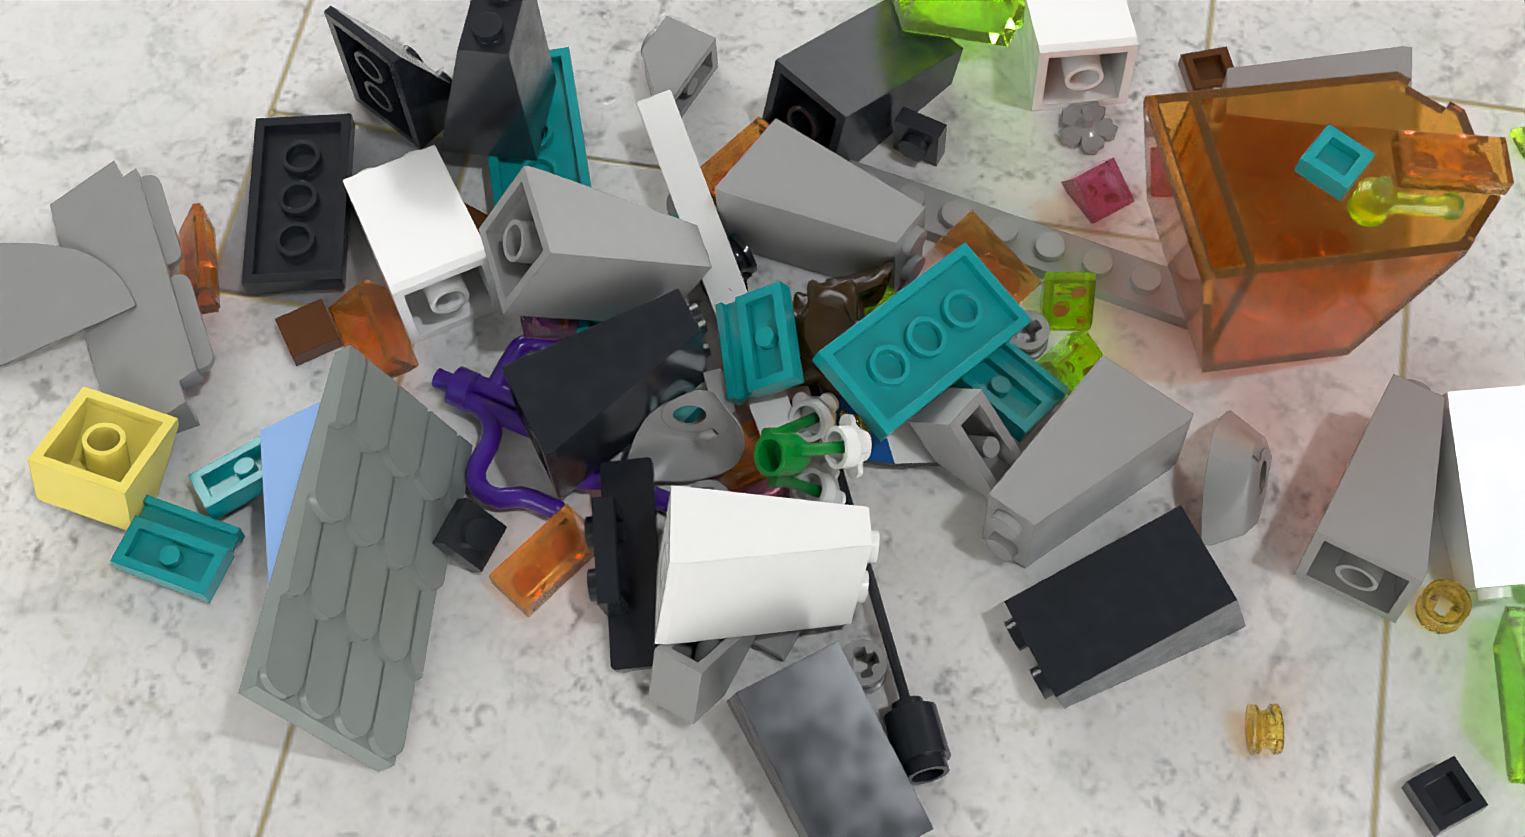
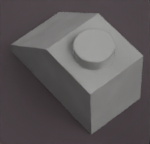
[641,16,718,118]
[909,388,1022,499]
[648,635,757,724]

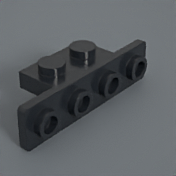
[584,457,660,672]

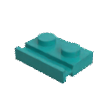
[715,281,804,405]
[952,340,1070,443]
[110,495,245,603]

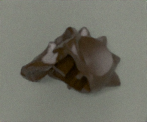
[793,260,894,400]

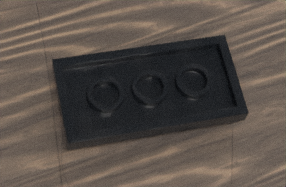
[242,113,355,294]

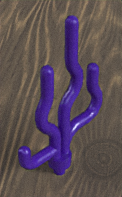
[432,332,670,520]

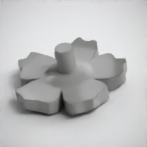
[1058,102,1118,154]

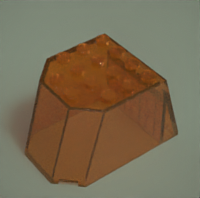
[1143,71,1501,373]

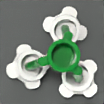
[754,391,872,504]

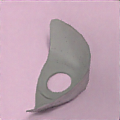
[627,389,745,482]
[1201,410,1272,545]

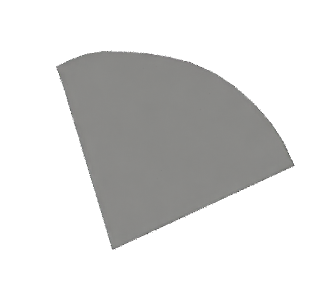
[0,243,136,366]

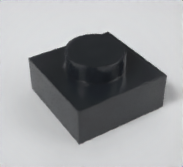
[893,106,947,166]
[432,498,507,572]
[1401,756,1488,837]

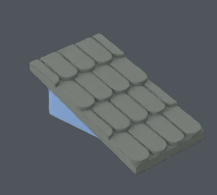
[238,345,473,772]

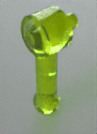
[1347,176,1465,227]

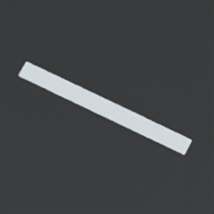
[637,90,796,435]

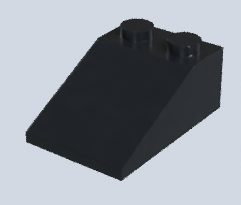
[324,6,452,150]

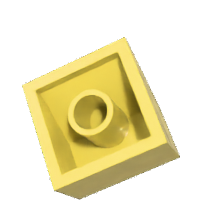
[28,386,179,531]

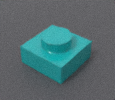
[1294,124,1376,201]

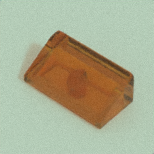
[178,203,220,314]
[328,279,419,378]

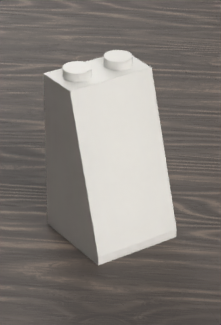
[1013,0,1139,111]
[343,145,502,344]
[1435,385,1525,601]
[655,485,880,645]

